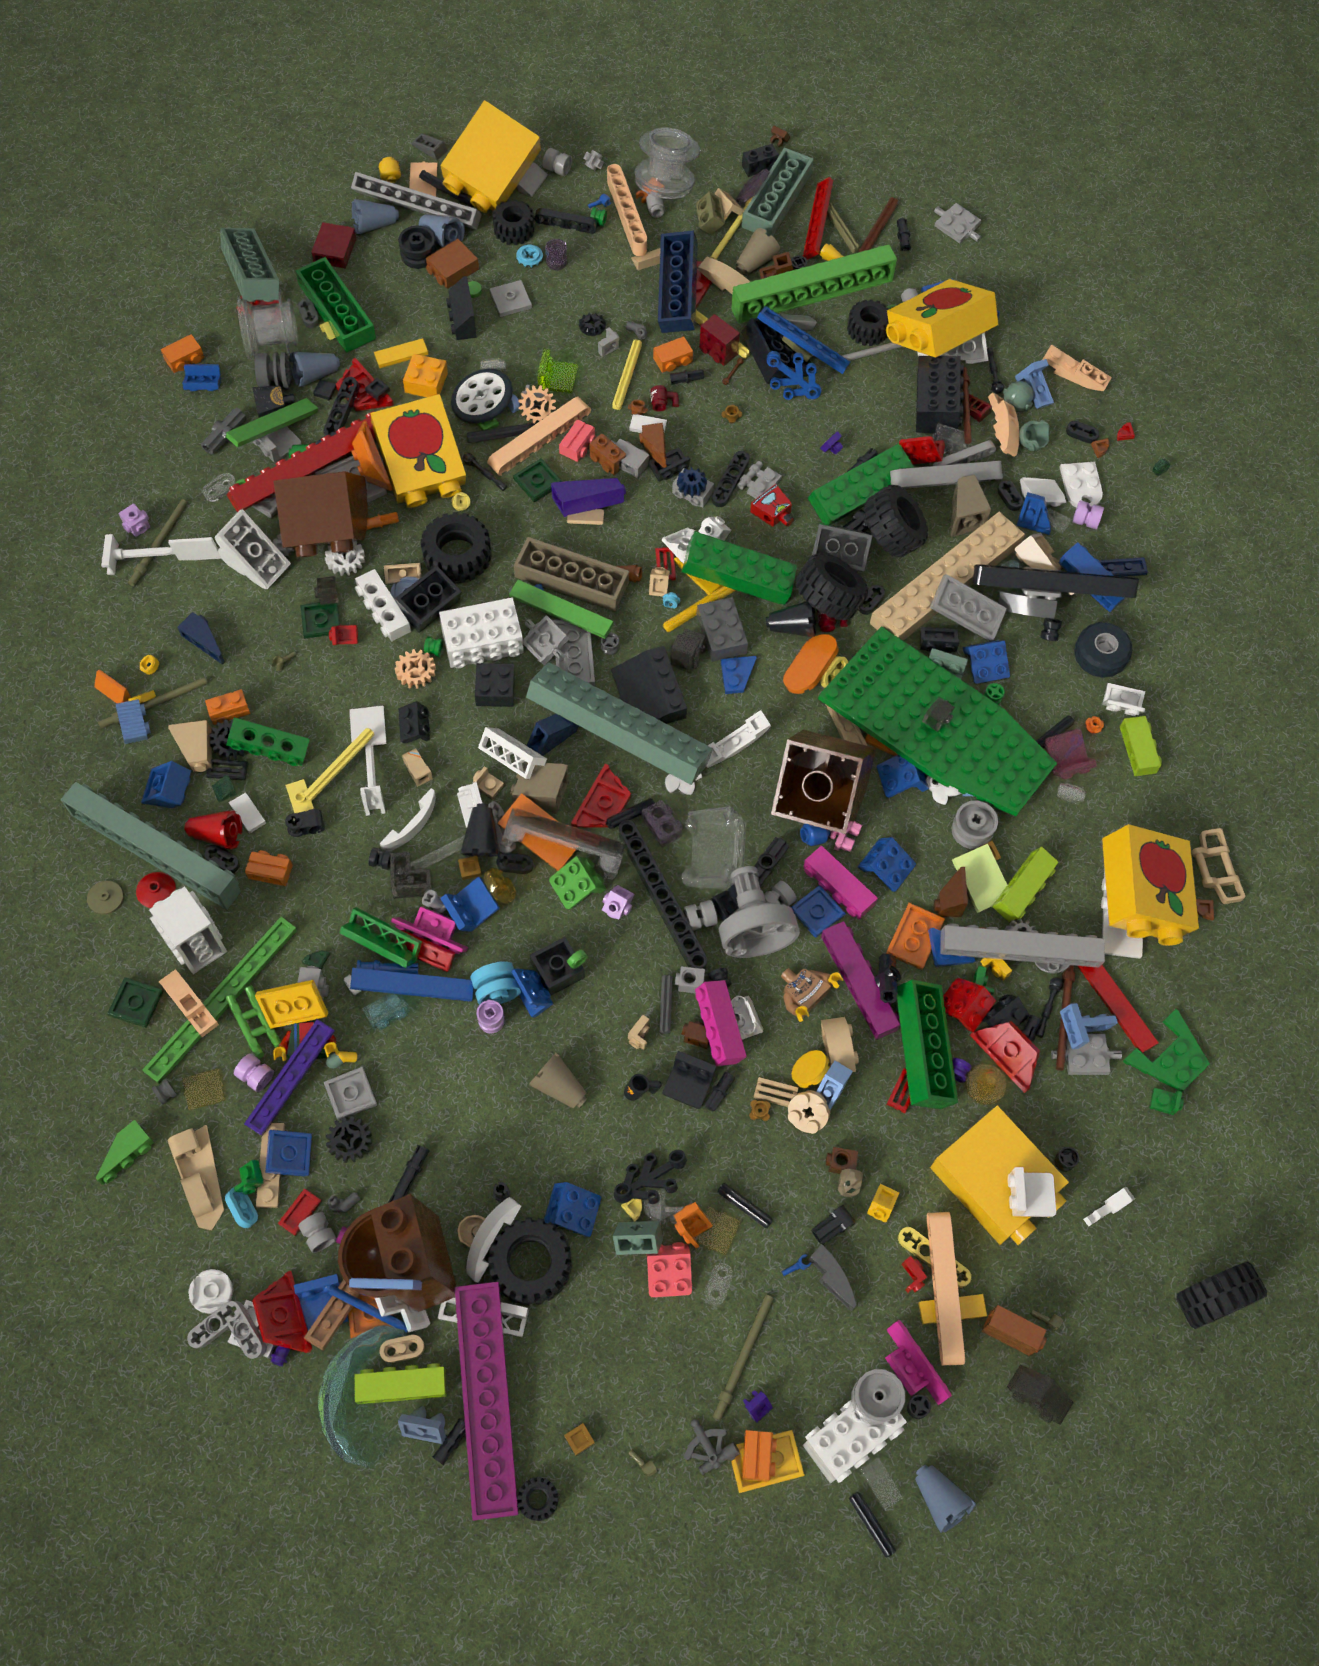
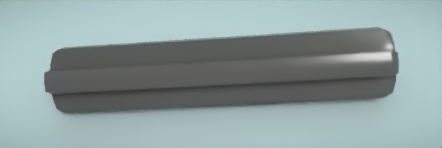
[659,975,673,1034]

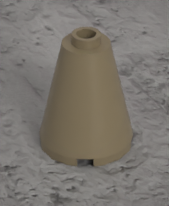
[736,228,781,275]
[529,1053,587,1109]

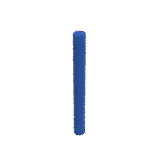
[328,1285,408,1333]

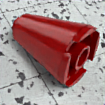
[184,810,242,849]

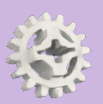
[325,541,365,576]

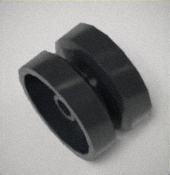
[398,225,437,269]

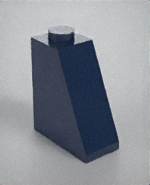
[527,714,579,756]

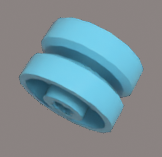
[470,962,521,1005]

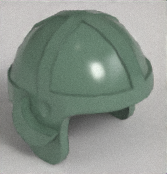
[1003,381,1034,411]
[1019,420,1049,451]

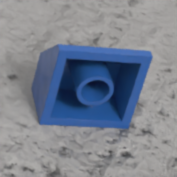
[141,761,191,808]

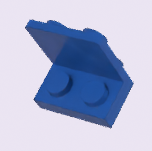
[963,640,1010,684]
[877,755,929,798]
[858,837,916,892]
[440,877,500,932]
[511,969,553,1017]
[544,1182,601,1237]
[294,1274,349,1331]

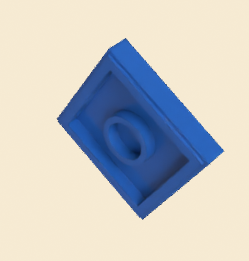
[791,885,846,938]
[265,1130,312,1176]

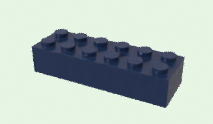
[658,230,698,333]

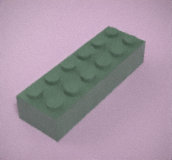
[742,147,814,237]

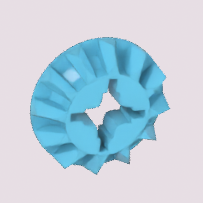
[516,245,543,268]

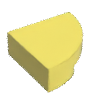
[320,322,336,340]
[621,1199,642,1222]

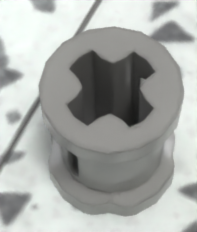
[422,890,446,914]

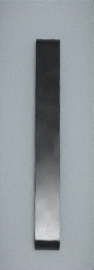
[972,564,1139,598]
[619,820,707,970]

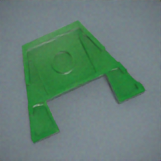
[1123,1009,1210,1092]

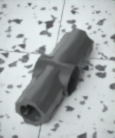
[201,408,246,454]

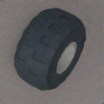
[1074,622,1132,678]

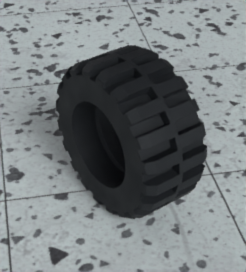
[864,485,928,557]
[421,512,492,583]
[796,553,868,620]
[489,1217,572,1305]
[1176,1261,1267,1329]

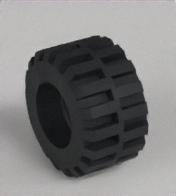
[492,200,535,245]
[847,299,889,346]

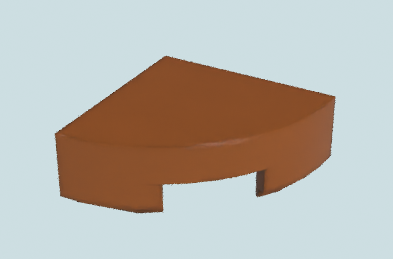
[1091,438,1109,458]
[1196,899,1214,921]

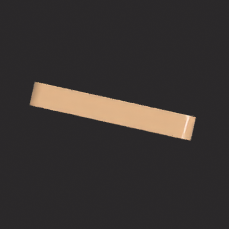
[607,164,647,256]
[487,397,591,476]
[927,1212,965,1366]

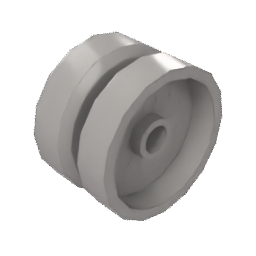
[951,800,998,849]
[851,1369,905,1425]

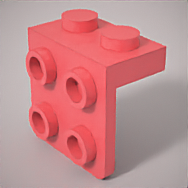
[646,1242,692,1297]

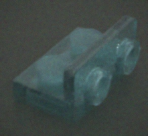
[362,993,410,1030]

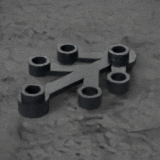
[614,1150,687,1205]

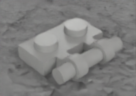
[737,461,782,499]

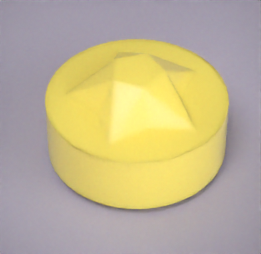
[452,492,470,511]

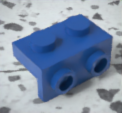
[182,364,221,391]

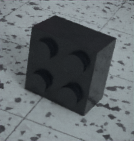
[475,663,515,707]
[530,937,585,995]

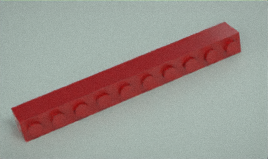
[227,411,376,512]

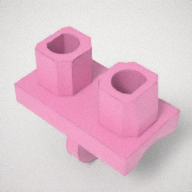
[829,821,862,852]

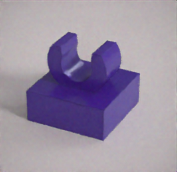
[820,431,843,455]
[743,1391,773,1423]

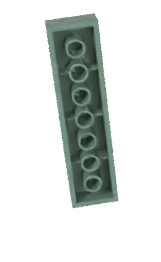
[220,228,279,302]

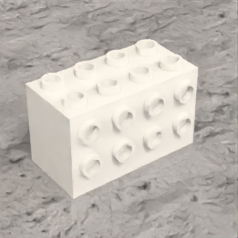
[439,597,523,668]
[149,887,227,974]
[803,1393,907,1483]

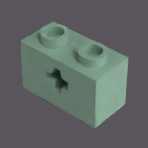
[613,1221,663,1255]

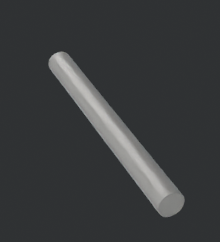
[842,342,903,361]

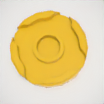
[791,1050,830,1088]

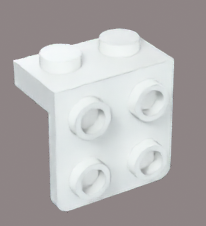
[1102,683,1145,716]
[1008,1167,1056,1217]

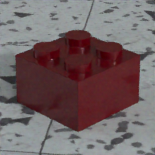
[699,314,740,366]

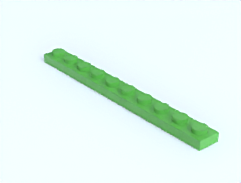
[143,917,297,1084]

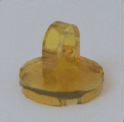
[484,868,516,904]
[965,1064,1006,1105]

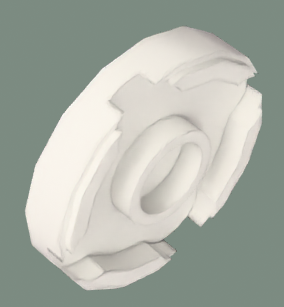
[189,1269,233,1314]

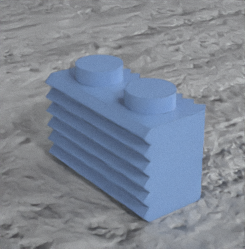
[115,699,151,744]

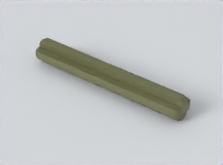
[827,202,860,253]

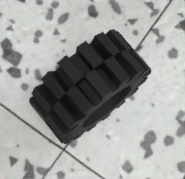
[517,1477,559,1521]

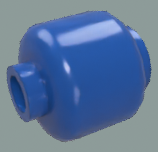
[800,823,830,846]

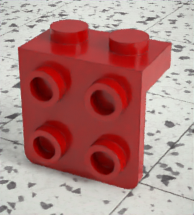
[899,436,945,465]
[943,978,996,1032]

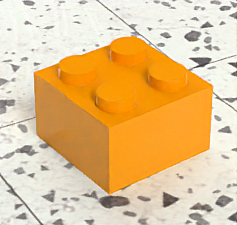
[403,354,448,397]

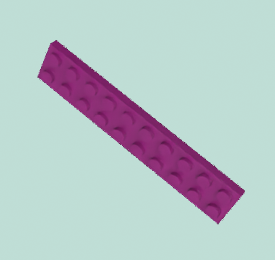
[455,1282,519,1521]

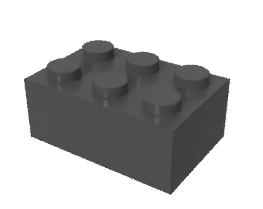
[812,523,873,571]
[696,597,748,662]

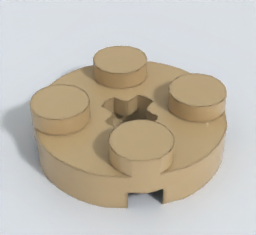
[788,1090,830,1134]

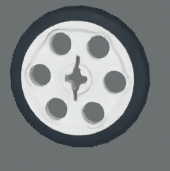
[451,369,513,424]

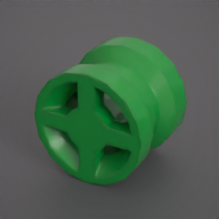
[590,207,607,227]
[424,636,443,657]
[984,683,1005,704]

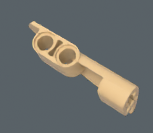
[168,1125,224,1231]

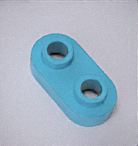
[225,1187,258,1228]

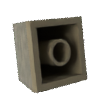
[951,475,991,537]
[510,762,569,814]

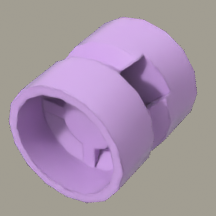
[1072,500,1104,529]
[476,1000,505,1033]
[234,1054,274,1092]

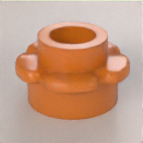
[1085,716,1104,733]

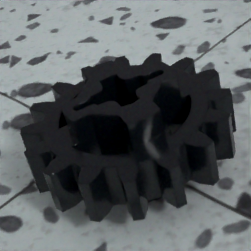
[209,719,251,760]
[326,1116,372,1163]

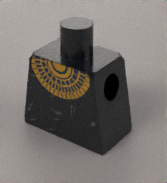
[252,386,295,418]

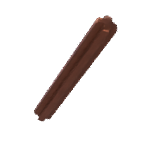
[859,197,898,252]

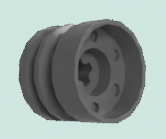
[255,352,292,389]

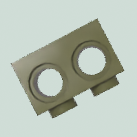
[696,191,725,234]

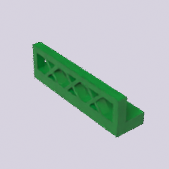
[340,907,422,968]

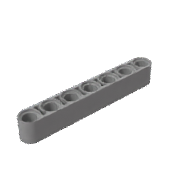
[890,461,1003,489]

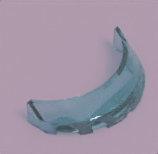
[318,1325,407,1469]

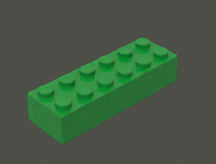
[295,257,376,353]
[808,444,914,525]
[681,531,797,605]
[897,979,958,1109]

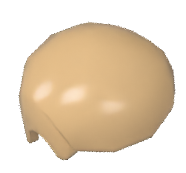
[457,1215,485,1247]

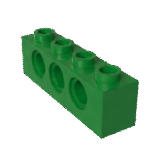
[226,717,310,766]

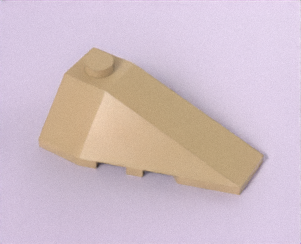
[1014,533,1076,595]

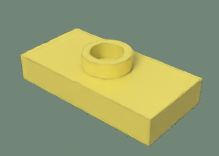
[286,779,314,813]

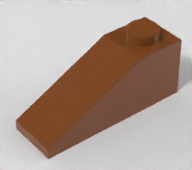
[639,423,667,468]

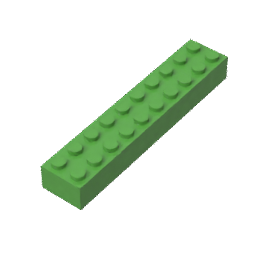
[731,245,897,324]

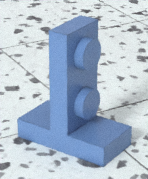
[1015,359,1054,409]
[1060,1003,1118,1049]

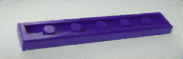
[244,1019,335,1136]

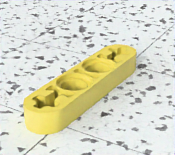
[898,1227,971,1288]

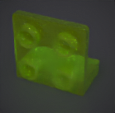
[537,348,578,393]

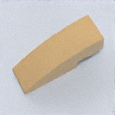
[697,256,750,294]

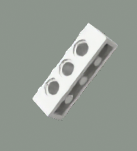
[355,569,411,642]

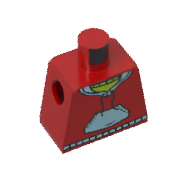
[750,484,794,527]

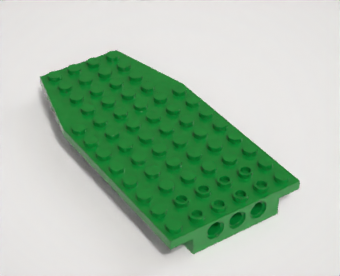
[818,626,1057,816]

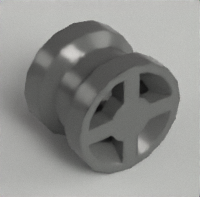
[601,632,619,655]
[152,1079,177,1105]

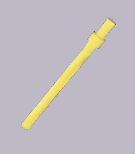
[710,190,757,259]

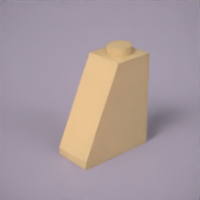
[169,720,212,772]

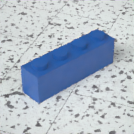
[1058,542,1126,612]

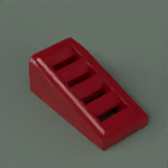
[969,394,992,423]

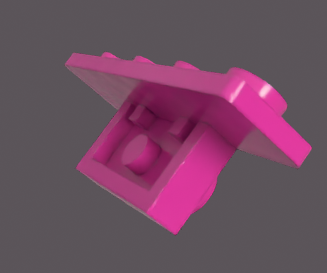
[391,906,468,954]
[885,1320,952,1405]

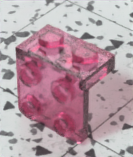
[1045,729,1097,779]

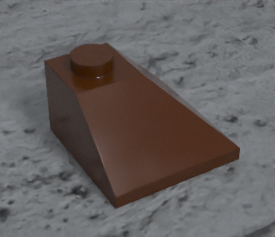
[934,867,968,917]

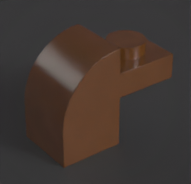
[759,252,793,279]

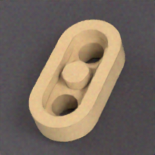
[380,1335,425,1363]

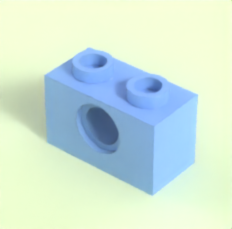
[816,1061,853,1110]

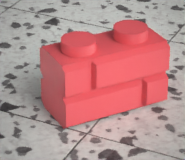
[559,420,596,462]

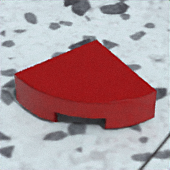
[1117,422,1135,441]

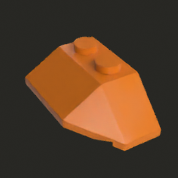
[351,421,393,491]

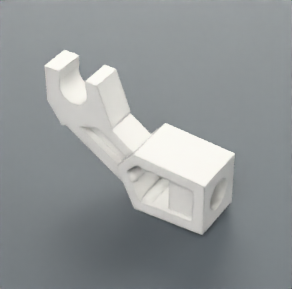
[1083,1187,1135,1226]

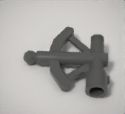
[684,1419,740,1475]

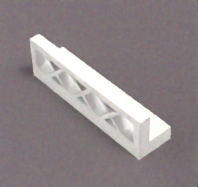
[478,727,547,779]
[438,1298,529,1337]

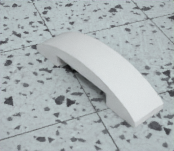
[707,710,771,768]
[380,788,436,851]
[466,1197,521,1283]

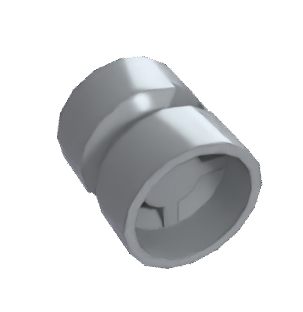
[543,148,572,177]
[764,881,797,906]
[684,900,718,931]
[298,1212,337,1253]

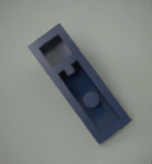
[177,612,225,665]

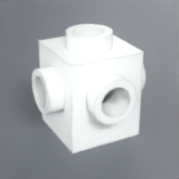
[699,516,731,541]

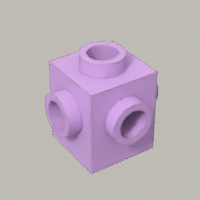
[119,503,150,537]
[602,885,634,920]

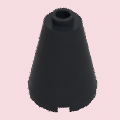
[766,601,816,637]
[461,803,500,857]

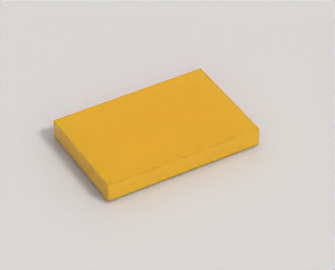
[255,980,328,1029]
[731,1430,804,1493]

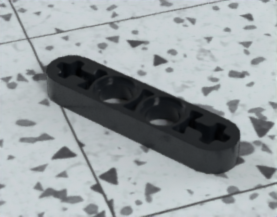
[534,208,598,234]
[323,377,360,437]
[712,451,750,507]

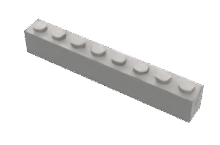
[351,172,482,230]
[940,923,1105,967]

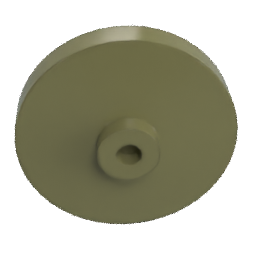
[87,881,124,915]

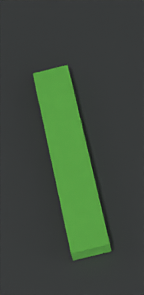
[226,398,318,447]
[509,580,614,639]

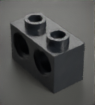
[742,144,779,177]

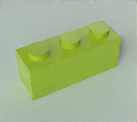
[1120,716,1162,776]

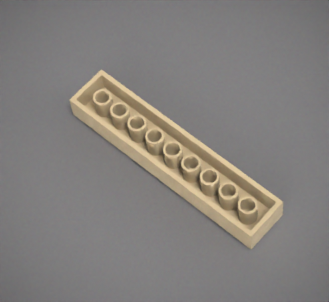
[870,512,1025,641]

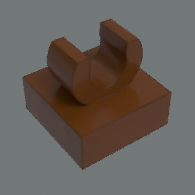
[770,125,790,147]

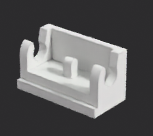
[457,782,482,828]

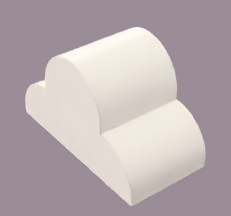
[215,510,291,589]

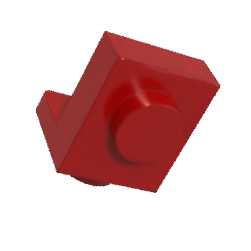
[329,625,358,645]
[901,1256,927,1293]

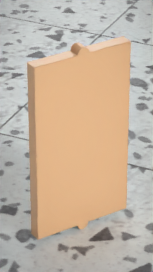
[409,161,437,197]

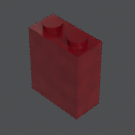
[311,222,356,269]

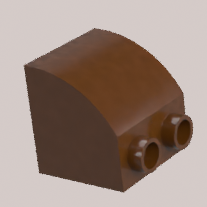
[273,471,368,558]
[771,730,876,834]

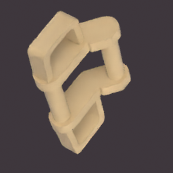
[1191,828,1245,904]

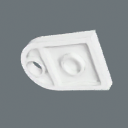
[1060,462,1103,508]

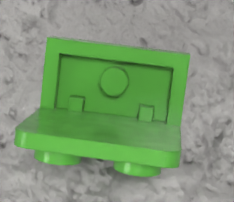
[549,856,607,909]

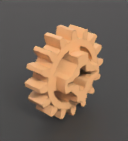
[518,385,556,424]
[395,649,436,689]

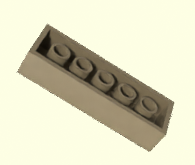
[514,537,629,612]

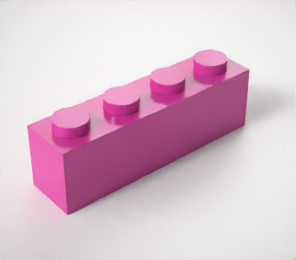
[803,846,878,920]
[695,980,747,1066]

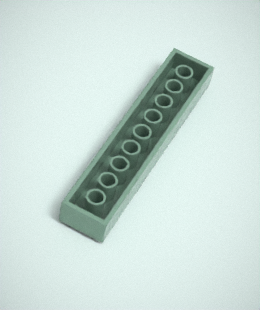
[526,662,713,785]
[61,782,241,910]

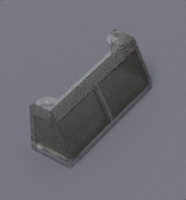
[501,807,625,881]

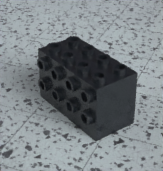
[916,356,964,434]

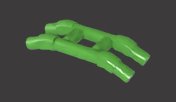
[226,985,281,1059]

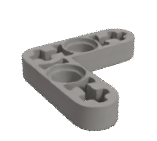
[187,1301,267,1359]

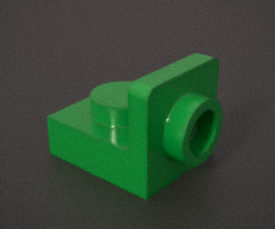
[973,966,995,995]
[1149,1087,1184,1115]
[234,1160,264,1195]

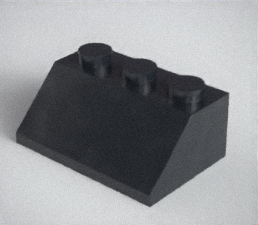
[446,276,477,340]
[395,565,462,633]

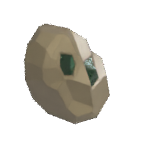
[838,1169,863,1198]

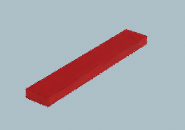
[803,177,833,260]
[1078,965,1159,1053]

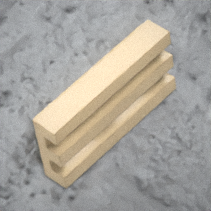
[753,1077,798,1107]

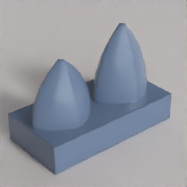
[398,1406,446,1444]

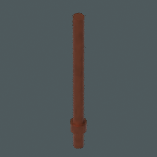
[962,367,972,444]
[1056,965,1075,1071]

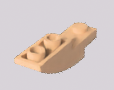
[1042,345,1112,391]
[988,393,1019,457]
[159,969,219,1037]

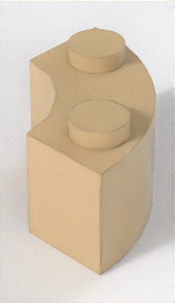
[821,1017,859,1072]

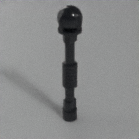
[987,347,1004,394]
[463,452,508,491]
[1035,977,1063,1038]

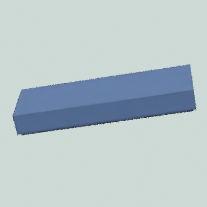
[349,1278,422,1290]

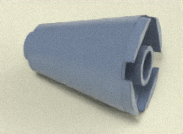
[352,199,399,234]
[419,214,465,248]
[289,352,340,387]
[915,1465,976,1533]

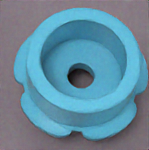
[663,592,680,608]

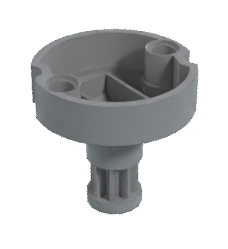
[719,866,800,958]

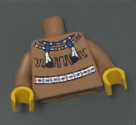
[781,968,843,1022]

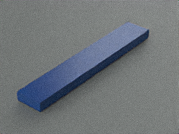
[757,306,850,374]
[350,968,473,1001]

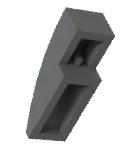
[998,591,1057,619]
[809,1244,856,1312]

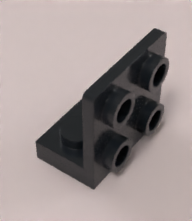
[662,1051,716,1109]

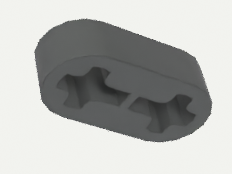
[298,299,319,328]

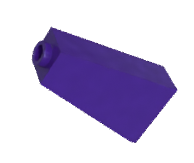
[551,478,626,517]

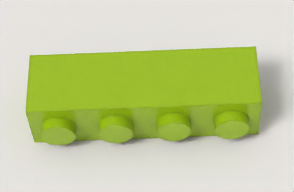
[992,847,1058,922]
[355,1363,447,1404]

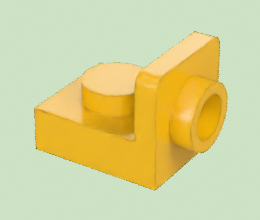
[980,958,1012,981]
[867,1184,899,1223]

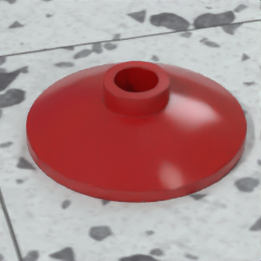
[136,872,176,908]

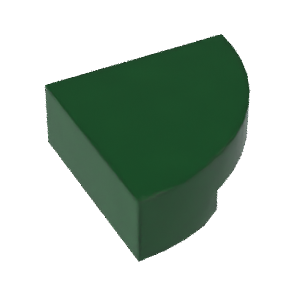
[302,950,330,969]

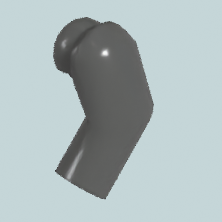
[626,321,647,339]
[327,1192,361,1212]

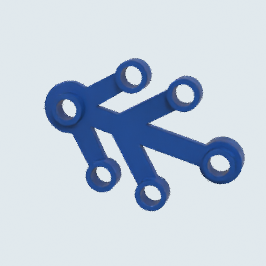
[767,351,821,400]

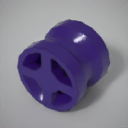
[952,1058,972,1083]

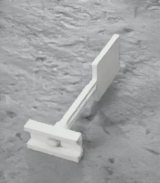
[101,534,221,575]
[350,706,387,816]

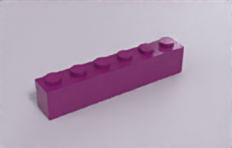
[821,921,900,1040]

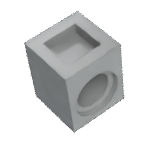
[675,966,705,993]

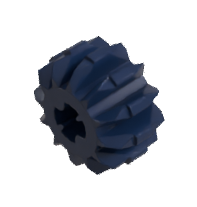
[677,467,707,498]

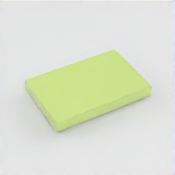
[952,844,1007,913]

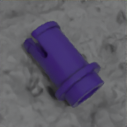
[270,1346,290,1367]

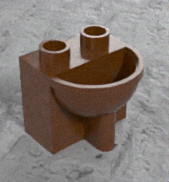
[338,1194,457,1312]

